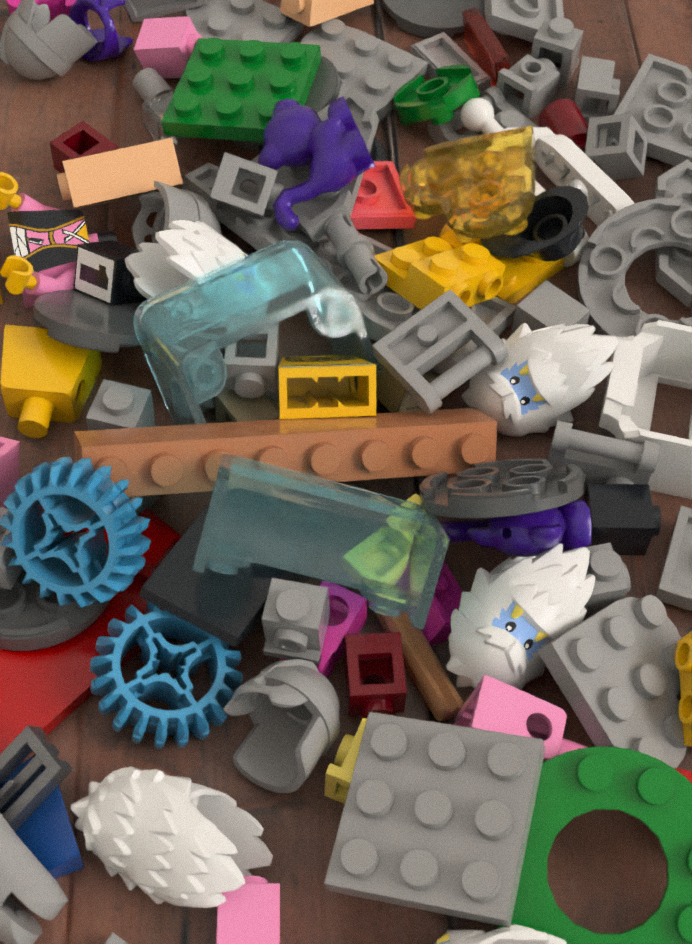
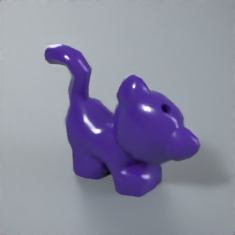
[258,96,375,231]
[426,500,592,557]

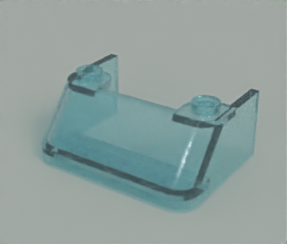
[133,240,382,425]
[192,454,450,630]

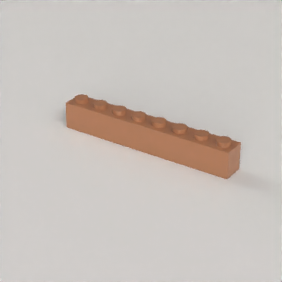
[74,408,497,497]

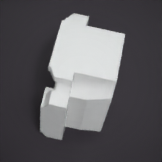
[599,320,692,500]

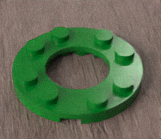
[497,746,692,944]

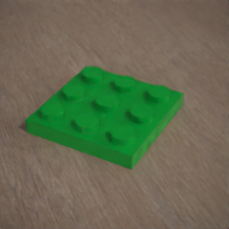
[161,38,322,143]

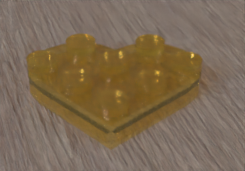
[399,126,536,243]

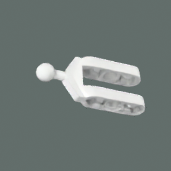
[461,98,635,267]

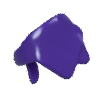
[69,0,133,62]

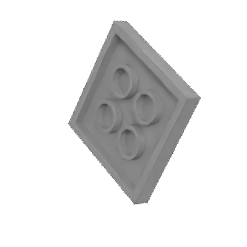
[324,712,546,928]

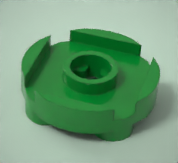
[393,65,480,125]

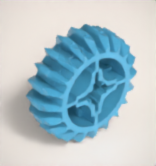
[0,456,152,608]
[89,601,243,750]

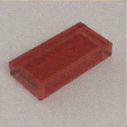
[462,7,510,86]

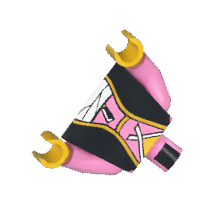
[0,172,117,308]

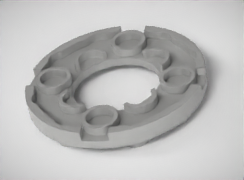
[577,198,692,337]

